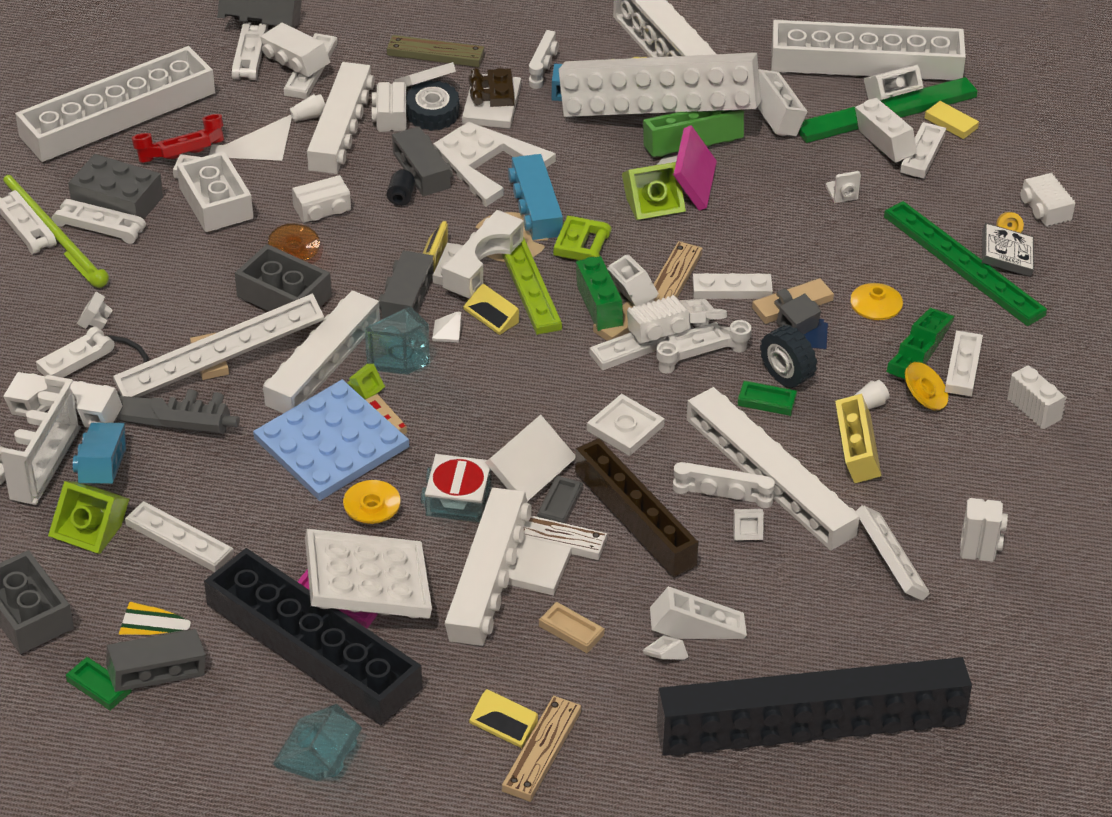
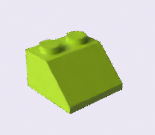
[622,162,686,220]
[48,481,129,554]

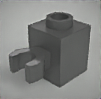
[774,288,821,334]

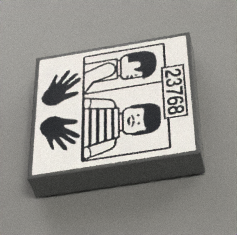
[982,223,1034,277]

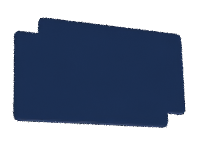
[804,319,828,349]

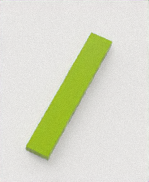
[502,236,562,335]

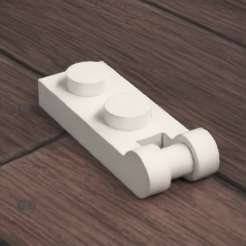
[529,30,559,89]
[36,326,115,378]

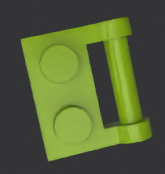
[553,215,612,260]

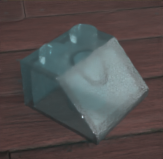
[365,306,430,374]
[273,704,362,781]

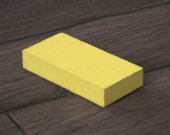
[925,101,979,139]

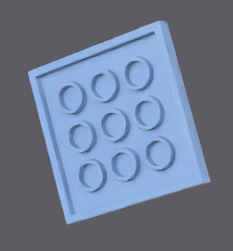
[253,379,409,501]

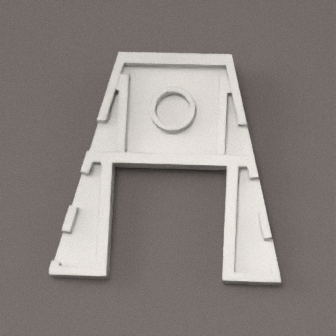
[433,122,556,207]

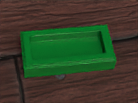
[737,381,797,416]
[66,657,132,711]

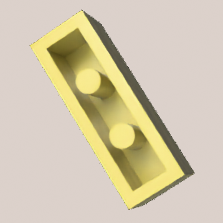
[835,394,882,484]

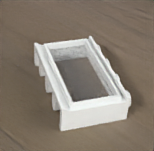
[0,375,81,505]

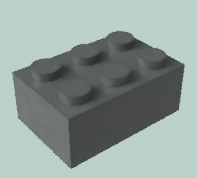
[68,154,163,219]
[235,244,332,311]
[0,550,74,654]

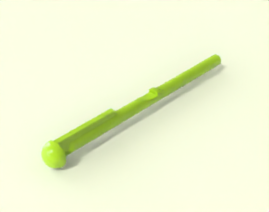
[3,175,109,288]

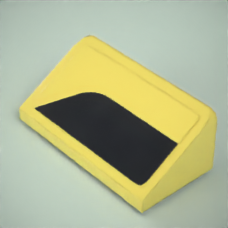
[423,221,448,271]
[463,284,519,335]
[469,689,538,748]

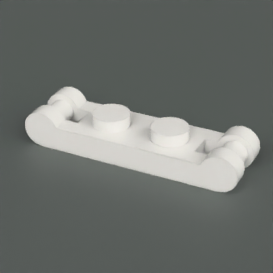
[232,23,268,80]
[0,190,57,255]
[52,199,146,244]
[673,462,775,508]

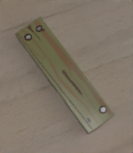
[387,35,484,67]

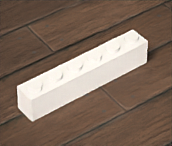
[307,62,375,174]
[263,291,380,413]
[445,488,531,646]

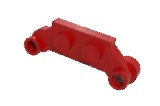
[132,114,224,162]

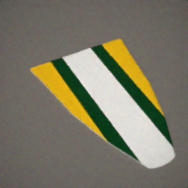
[119,602,191,635]

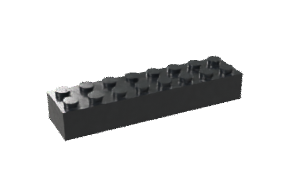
[204,548,422,725]

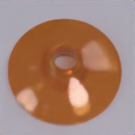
[268,223,320,261]

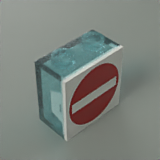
[421,454,492,522]

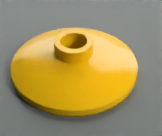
[850,283,903,320]
[905,362,948,410]
[343,480,401,524]

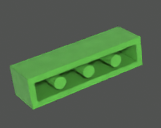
[643,109,744,157]

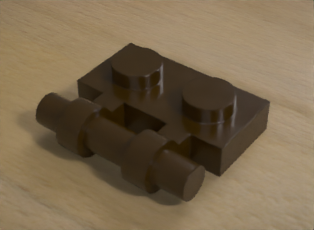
[469,68,514,107]

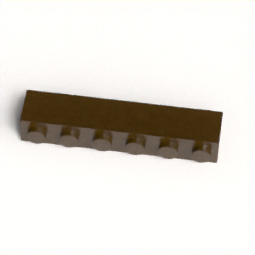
[575,438,699,577]

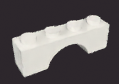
[441,210,524,299]
[3,372,122,427]

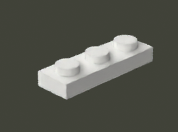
[900,122,946,178]
[692,273,773,299]
[945,330,983,397]

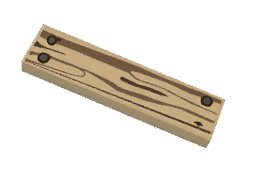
[653,241,702,301]
[502,695,581,802]

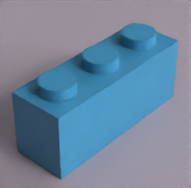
[73,423,126,483]

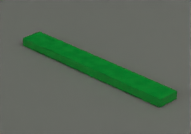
[798,77,978,143]
[884,201,1047,326]

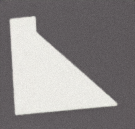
[209,115,292,161]

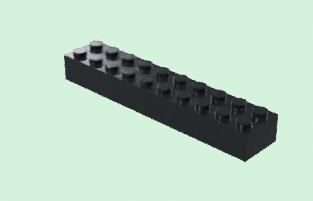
[656,657,972,756]

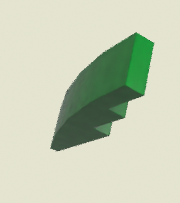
[886,307,955,379]

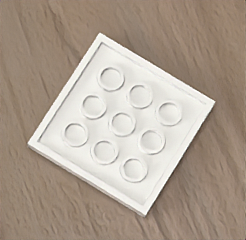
[305,529,432,618]

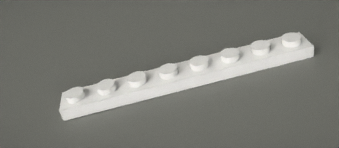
[113,293,324,397]

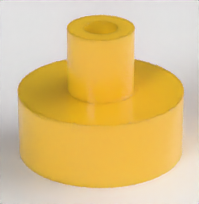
[996,212,1024,233]

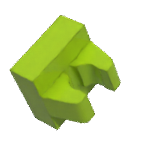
[347,364,385,399]

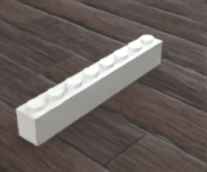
[687,387,859,551]

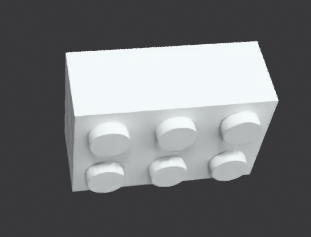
[177,151,253,232]

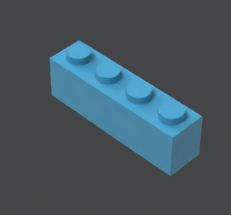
[508,154,563,240]

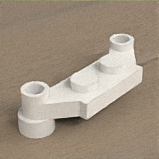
[656,320,751,373]

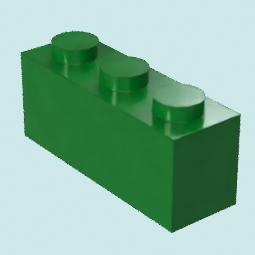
[576,256,623,331]

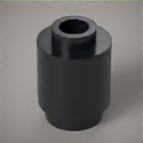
[386,169,415,206]

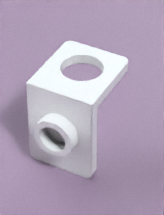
[825,171,861,203]

